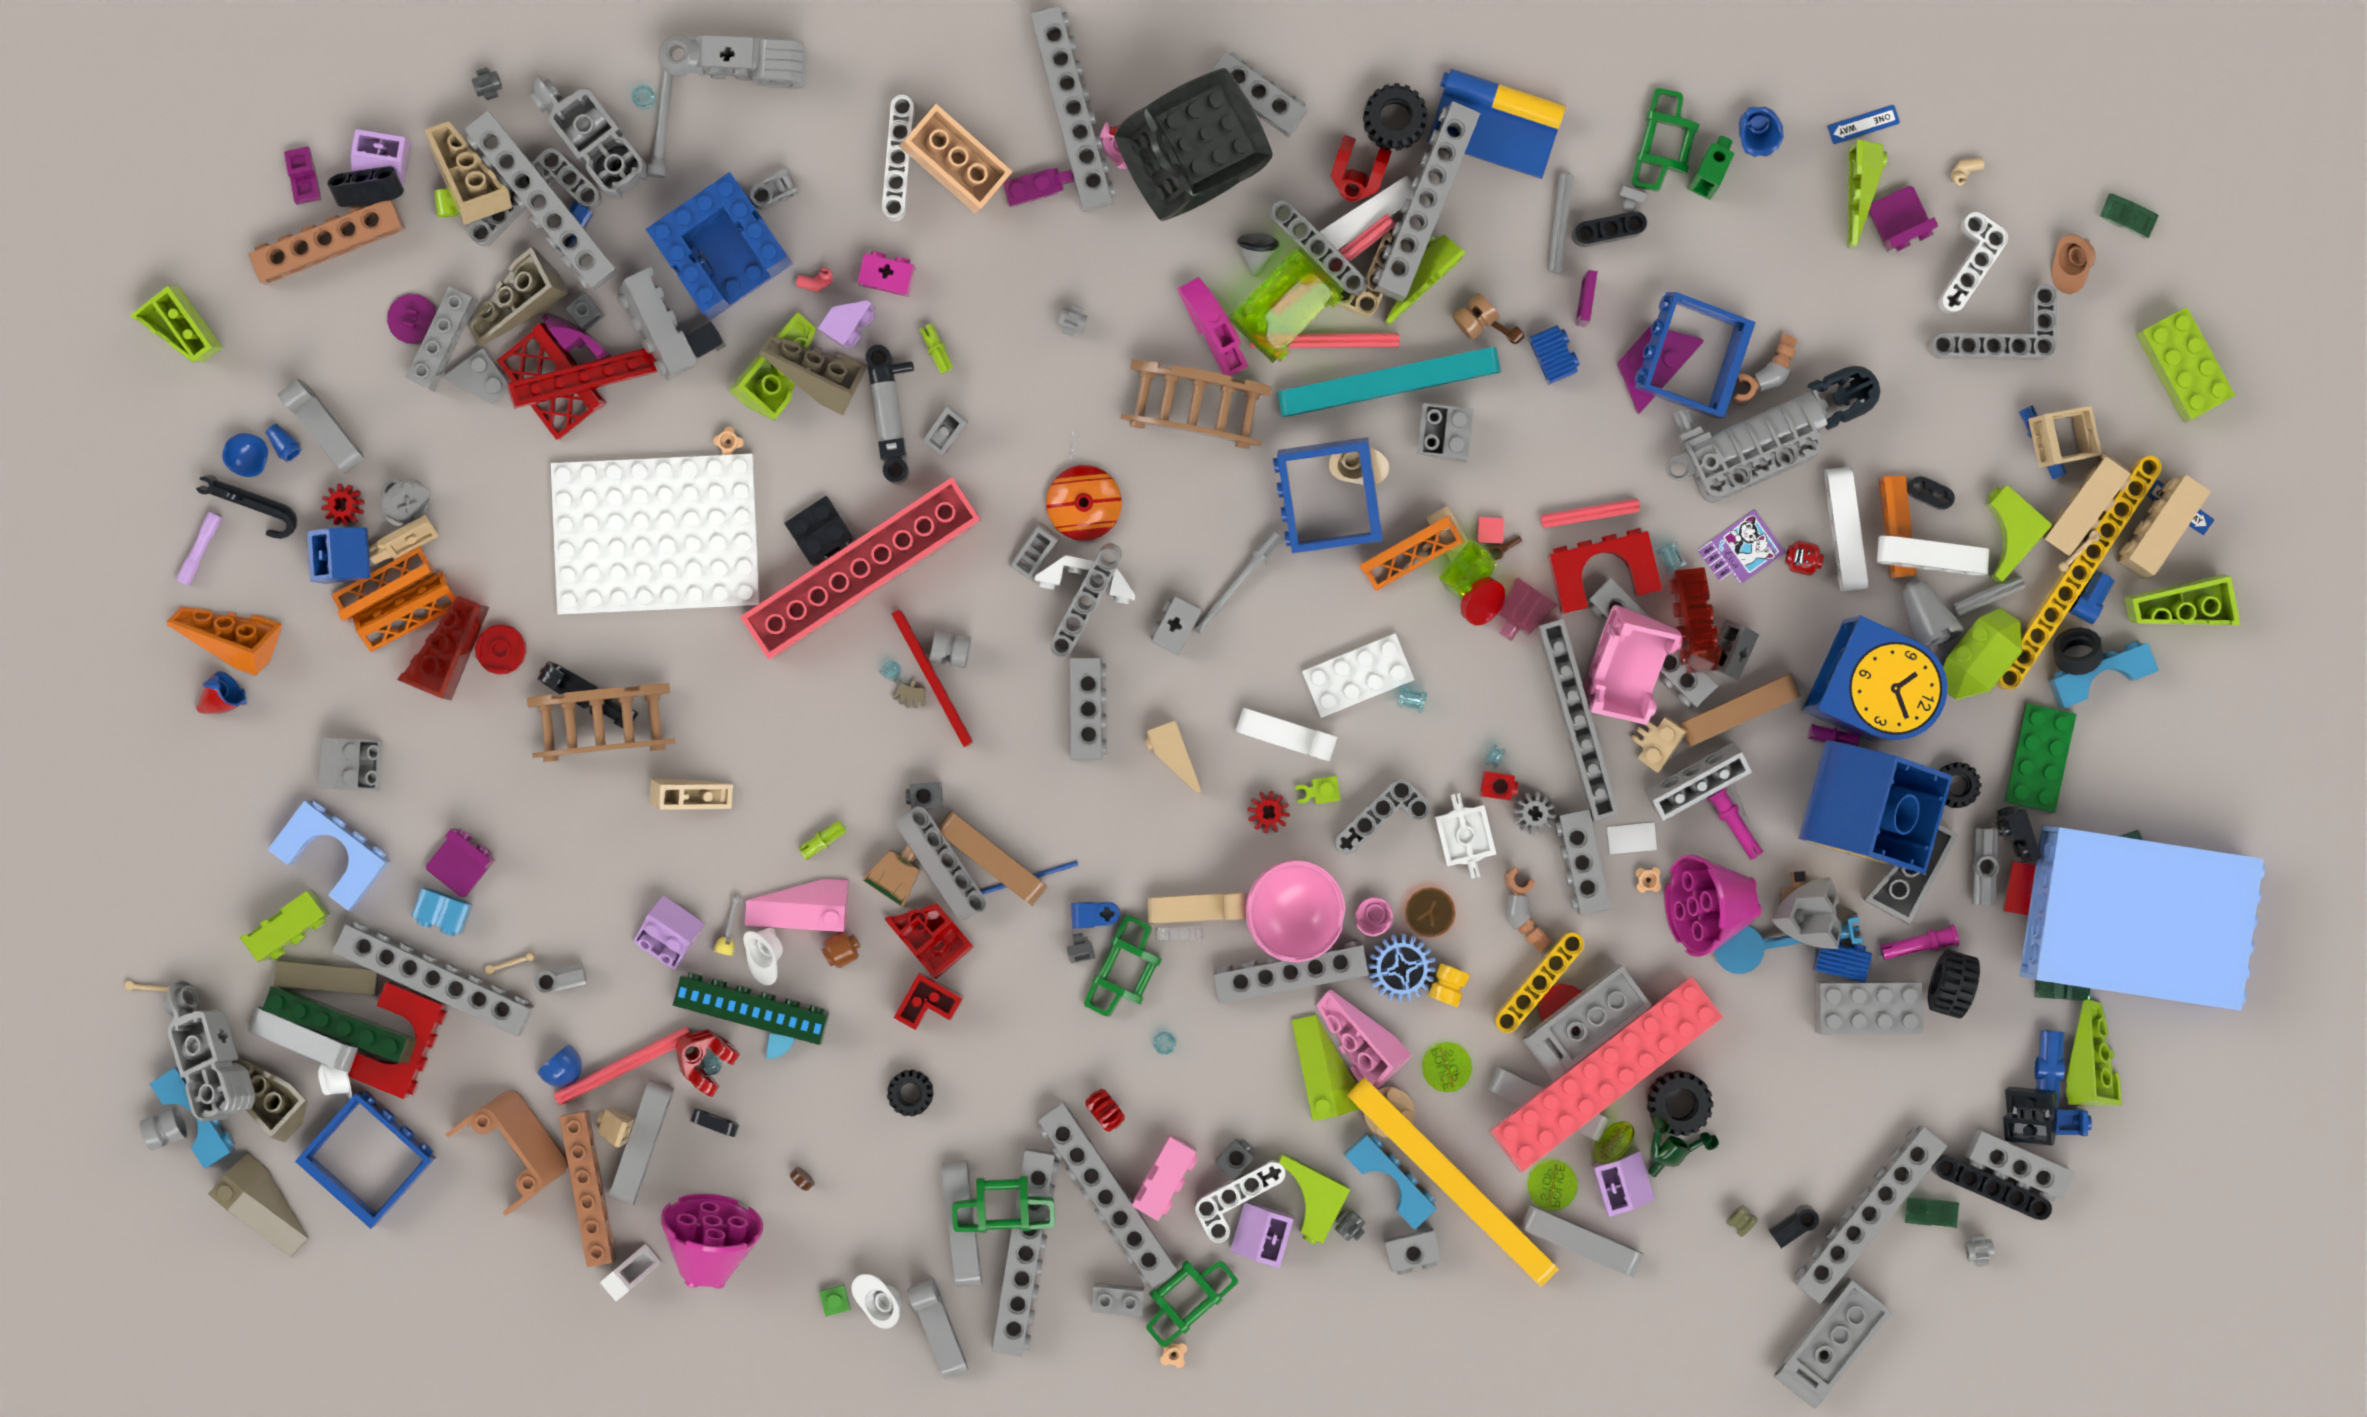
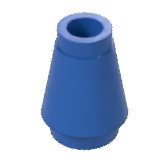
[266,424,301,462]

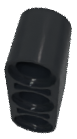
[327,166,404,207]
[1573,211,1647,247]

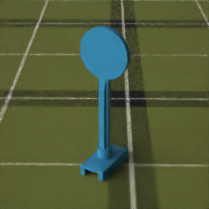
[1714,914,1863,974]

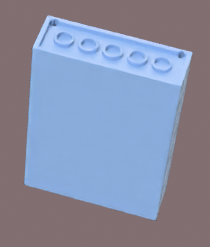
[2019,826,2265,1011]

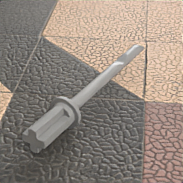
[1194,530,1284,634]

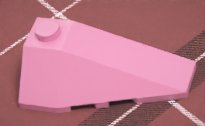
[745,879,849,932]
[1316,989,1412,1089]

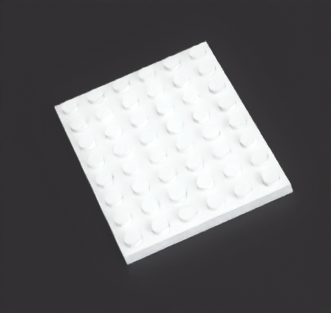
[551,454,760,615]

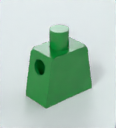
[1688,136,1734,200]

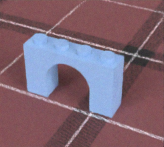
[268,800,390,911]

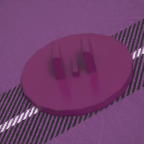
[387,294,437,344]

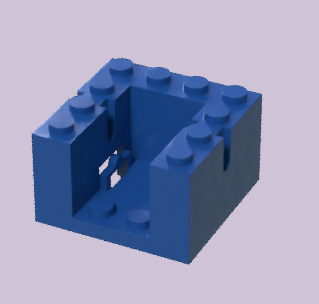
[646,172,793,320]

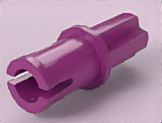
[1807,723,1859,747]

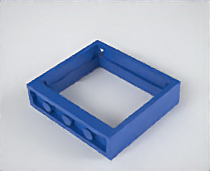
[1635,292,1756,418]
[1273,437,1383,553]
[295,1091,436,1229]

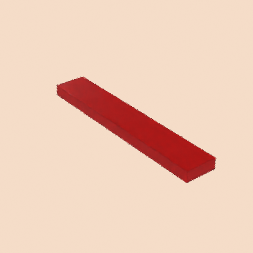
[506,348,658,409]
[891,610,973,747]

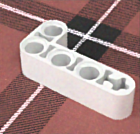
[1938,212,2008,314]
[1235,708,1338,762]
[1195,1160,1285,1243]

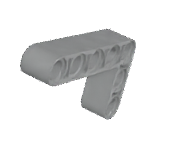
[469,148,602,247]
[1928,284,2057,360]

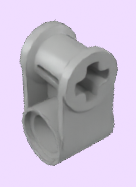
[750,168,800,210]

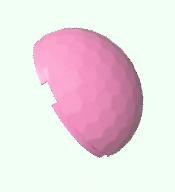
[1245,860,1345,962]

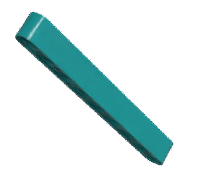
[1276,347,1501,417]

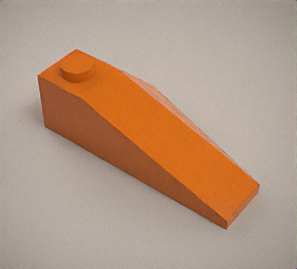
[167,607,282,676]

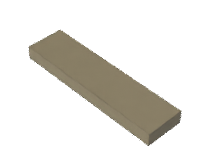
[274,961,379,996]

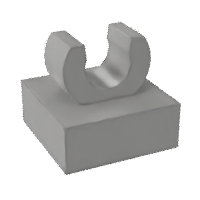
[1619,184,1647,212]

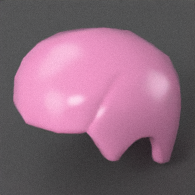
[1355,897,1394,936]

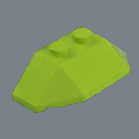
[1943,608,2022,701]

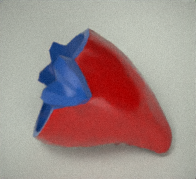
[196,671,247,714]

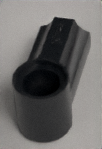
[1768,1205,1819,1249]

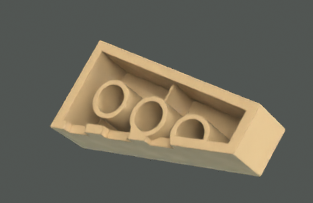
[425,121,512,225]
[2043,450,2131,556]

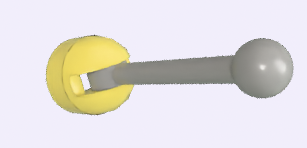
[713,895,741,956]

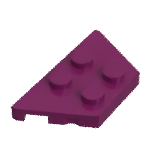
[1617,325,1704,415]

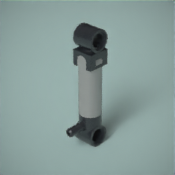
[866,345,914,484]

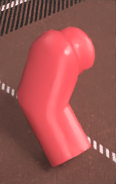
[796,268,833,292]

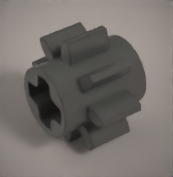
[472,67,503,100]
[1335,1210,1366,1241]

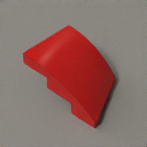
[2003,861,2036,915]
[884,903,974,980]

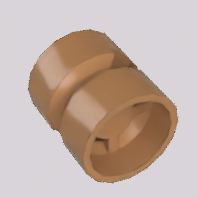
[1452,293,1500,341]

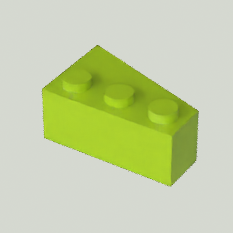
[130,286,224,362]
[239,890,330,962]

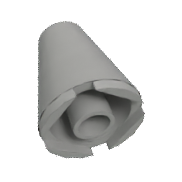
[1903,579,1964,650]

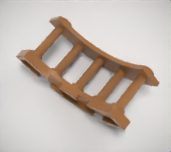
[1120,359,1272,449]
[527,683,675,762]

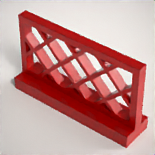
[496,323,607,441]

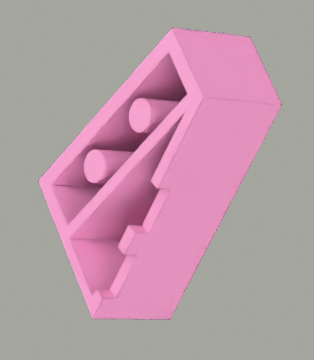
[1132,1135,1198,1221]

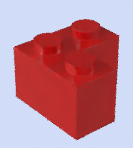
[893,972,964,1030]

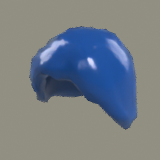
[1739,106,1784,157]

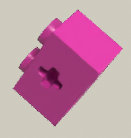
[857,251,915,297]

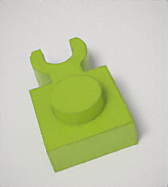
[1295,775,1341,804]

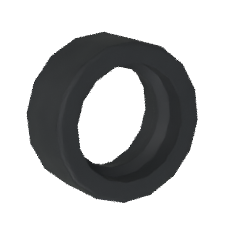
[2053,627,2103,675]

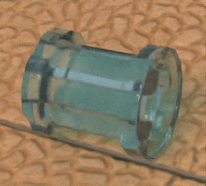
[1656,541,1687,574]
[1397,685,1427,713]

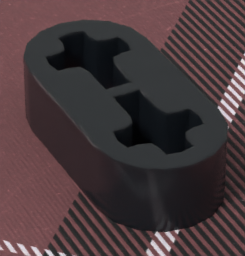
[1907,476,1955,510]
[690,1108,739,1137]

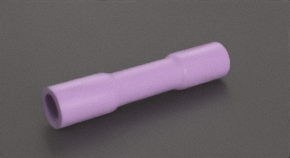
[175,511,222,586]

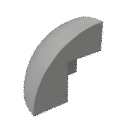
[1771,877,1841,949]

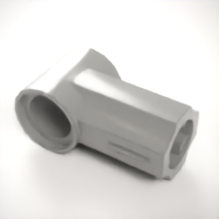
[534,963,587,993]

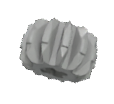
[1513,792,1556,835]

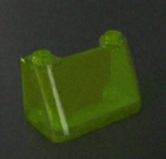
[1228,246,1344,363]

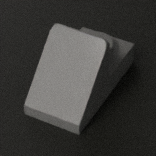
[923,405,968,456]

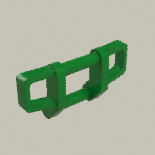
[1632,88,1700,192]
[1084,915,1162,1017]
[952,1176,1055,1233]
[1146,1260,1239,1348]

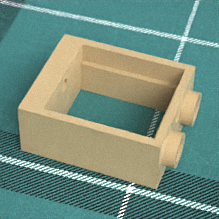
[2028,406,2102,468]

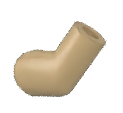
[1951,157,1984,186]

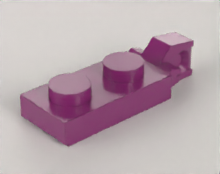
[1003,168,1074,207]

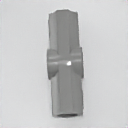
[1971,828,1999,905]

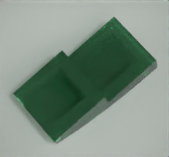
[2099,193,2159,238]
[2034,980,2090,1001]
[1905,1197,1960,1228]

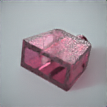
[1499,577,1557,642]

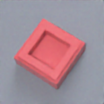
[1477,517,1504,544]

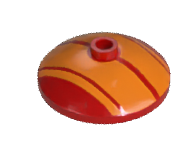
[1046,465,1122,541]

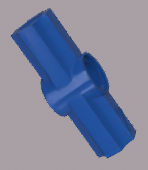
[2034,1030,2065,1108]

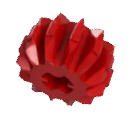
[321,483,365,527]
[1247,791,1290,834]
[1085,1088,1125,1132]

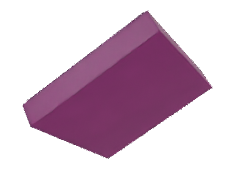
[1575,270,1598,327]

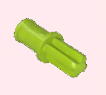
[919,324,953,374]
[798,821,847,860]

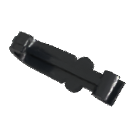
[196,475,298,539]
[537,661,638,729]

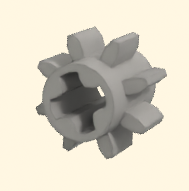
[1057,304,1088,337]
[1965,1234,1995,1267]

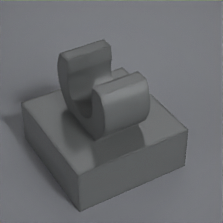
[1067,933,1096,964]

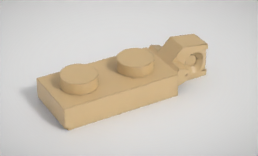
[369,515,439,564]

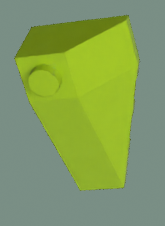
[1385,234,1466,327]
[728,312,816,420]
[2066,1000,2122,1106]

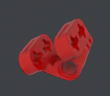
[1330,135,1392,202]
[676,1029,740,1097]

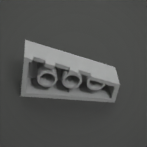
[1863,824,1958,924]

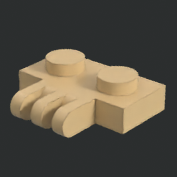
[1422,505,1473,562]
[1631,717,1687,773]

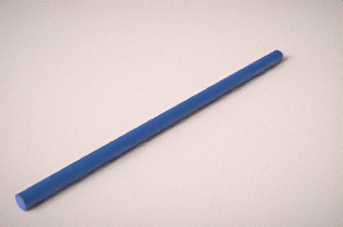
[980,861,1078,895]

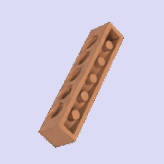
[249,200,406,285]
[559,1110,616,1267]

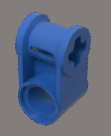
[1071,902,1120,929]

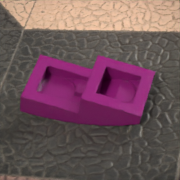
[284,146,321,205]

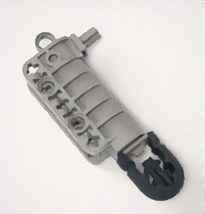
[1666,366,1881,503]

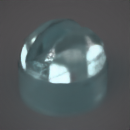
[879,661,901,683]
[701,1056,722,1075]

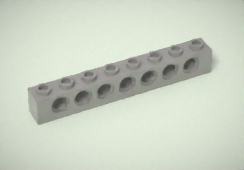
[1031,6,1116,212]
[1373,101,1480,302]
[464,110,618,291]
[1537,619,1619,821]
[333,921,534,1036]
[1037,1101,1178,1288]
[1793,1125,1948,1304]
[992,1148,1059,1357]

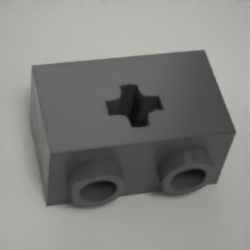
[1705,619,1759,681]

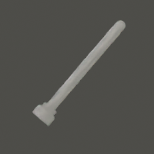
[646,58,673,178]

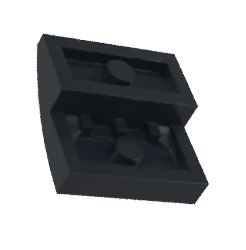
[2003,1087,2057,1146]

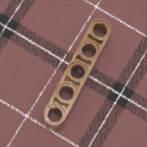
[1679,673,1801,747]
[938,810,1048,906]

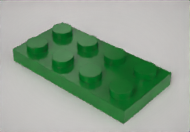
[2004,703,2077,813]

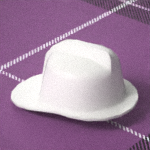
[743,927,783,985]
[318,1063,352,1099]
[851,1274,902,1329]

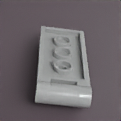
[1522,964,1652,1080]
[1774,1278,1892,1409]

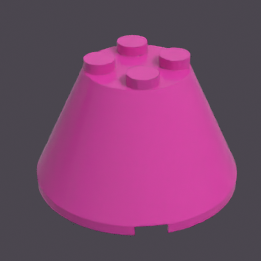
[1664,855,1762,957]
[661,1194,763,1289]

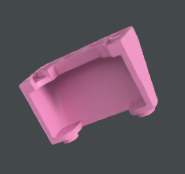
[1583,605,1682,725]

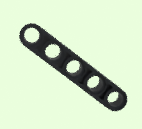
[1931,1155,2052,1220]

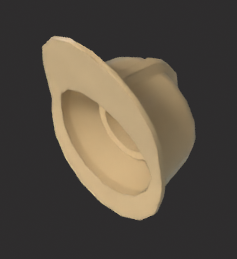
[1329,448,1389,485]

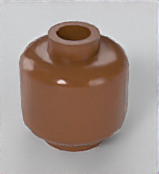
[821,931,861,968]

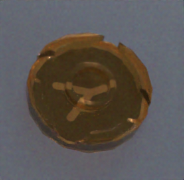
[1405,887,1456,938]

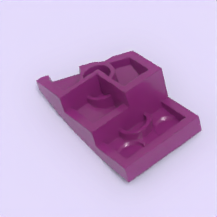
[542,313,611,359]

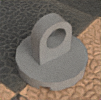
[381,478,430,527]

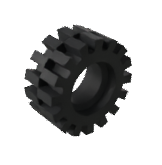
[1940,762,1982,808]
[887,1070,934,1117]

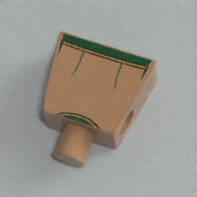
[862,844,921,907]

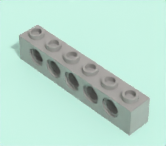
[1587,578,1718,708]
[1213,941,1369,1004]

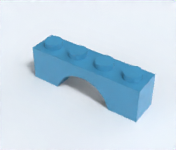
[2048,640,2159,708]
[150,1067,236,1169]
[1344,1133,1437,1230]

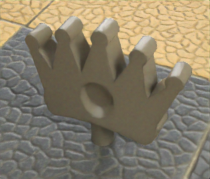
[893,680,926,708]

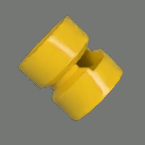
[1427,963,1471,1007]

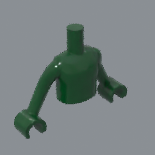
[1648,1117,1719,1177]

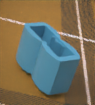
[411,887,473,936]

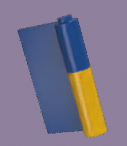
[1427,68,1566,179]

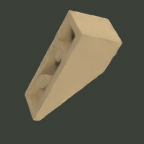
[1144,721,1202,793]
[649,779,733,810]
[596,1107,636,1148]

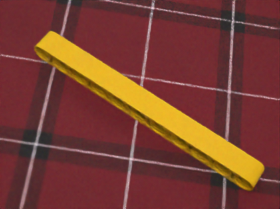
[1996,456,2162,690]
[1347,1077,1559,1287]

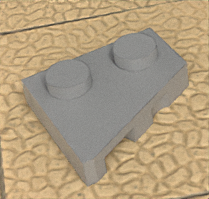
[443,348,509,404]

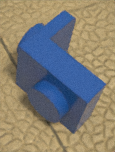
[2056,1109,2092,1136]

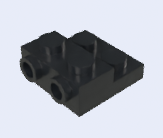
[784,496,854,566]
[1995,806,2042,861]

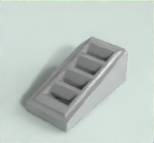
[1009,523,1060,580]

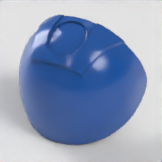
[222,433,268,477]
[537,1044,582,1087]

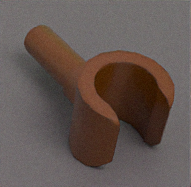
[1491,321,1524,344]
[1489,536,1522,560]

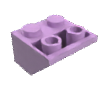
[351,129,411,187]
[818,300,876,351]
[633,895,705,971]
[1591,1151,1655,1217]
[1230,1202,1294,1268]

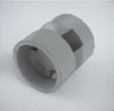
[930,630,971,668]
[140,1107,187,1151]

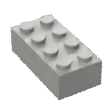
[1815,981,1923,1034]

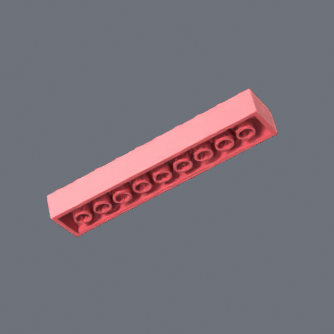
[740,477,981,660]
[1488,977,1723,1172]

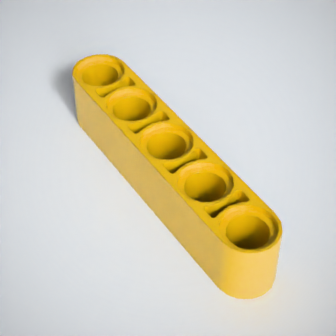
[1494,932,1584,1033]

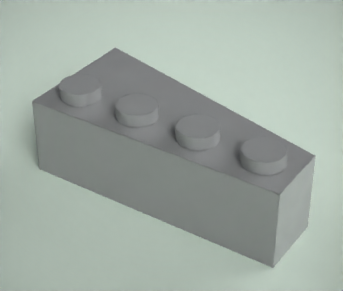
[617,266,697,380]

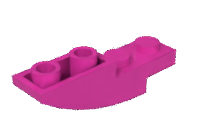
[1177,277,1249,376]

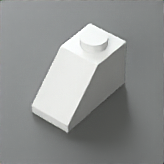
[600,1243,662,1302]

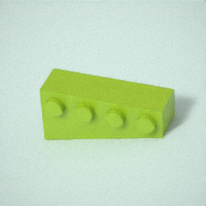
[2124,574,2241,625]

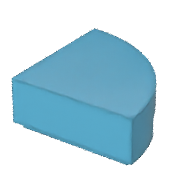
[766,1033,795,1059]

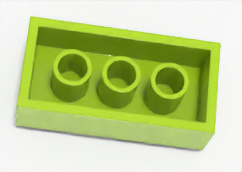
[2135,307,2236,422]

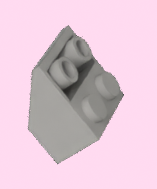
[1417,403,1473,462]
[319,737,382,791]

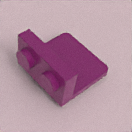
[1869,186,1939,252]
[426,828,495,897]

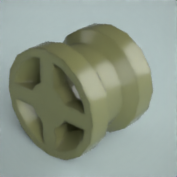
[1726,1205,1758,1237]

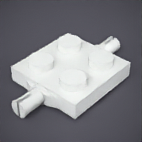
[1435,793,1496,879]

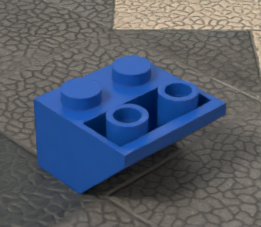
[307,528,371,584]

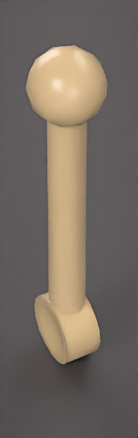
[2059,531,2101,572]
[485,952,536,975]
[124,981,171,992]

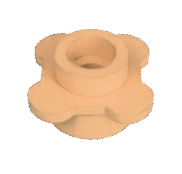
[713,427,744,455]
[1635,867,1661,893]
[1160,1343,1187,1368]

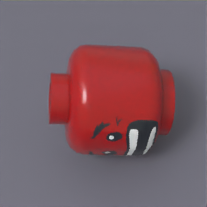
[1785,540,1824,576]

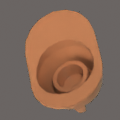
[2051,234,2096,294]

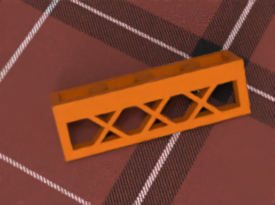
[1879,475,1917,579]
[1359,515,1464,591]
[331,546,435,622]
[353,571,460,652]

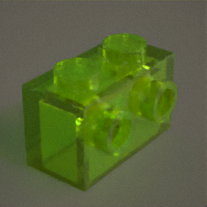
[1438,539,1496,601]

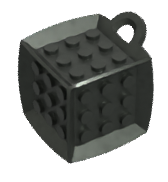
[1114,68,1273,221]

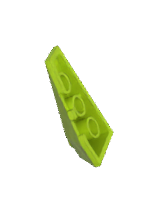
[1848,140,1887,249]
[1291,1015,1360,1121]

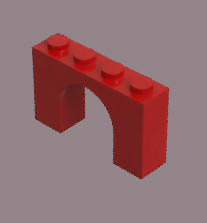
[1547,528,1662,615]
[348,981,448,1100]

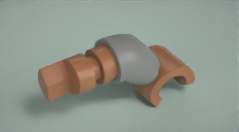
[1732,333,1798,405]
[1504,866,1552,952]

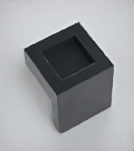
[685,322,726,358]

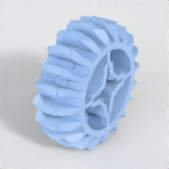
[1367,933,1436,1002]

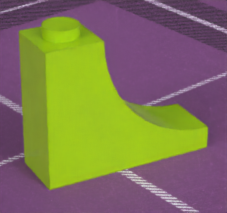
[1985,485,2052,583]
[1278,1153,1350,1245]

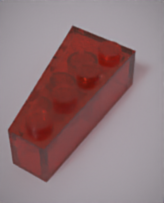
[1669,567,1722,673]
[397,595,490,701]

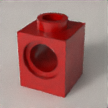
[1480,771,1519,801]

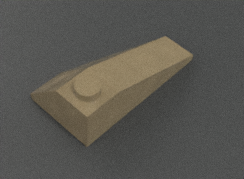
[468,247,569,346]
[759,335,867,415]
[232,1057,308,1142]
[208,1152,308,1257]

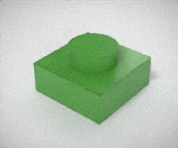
[819,1284,851,1317]

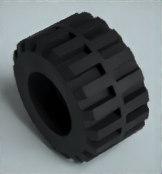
[1363,83,1428,151]
[1927,949,1980,1019]
[1647,1070,1713,1136]

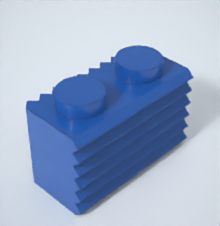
[1528,325,1580,385]
[1813,940,1872,983]

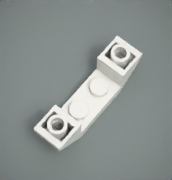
[1035,555,1135,604]

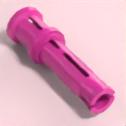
[1706,787,1764,860]
[1880,924,1960,960]

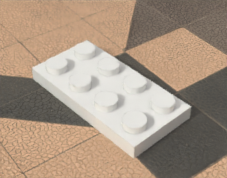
[1302,633,1414,718]

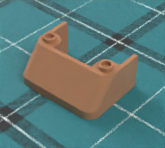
[445,1090,568,1216]

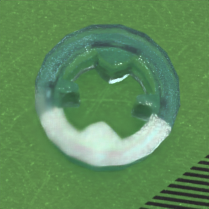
[632,85,655,110]
[1485,744,1506,769]
[1153,1031,1176,1055]

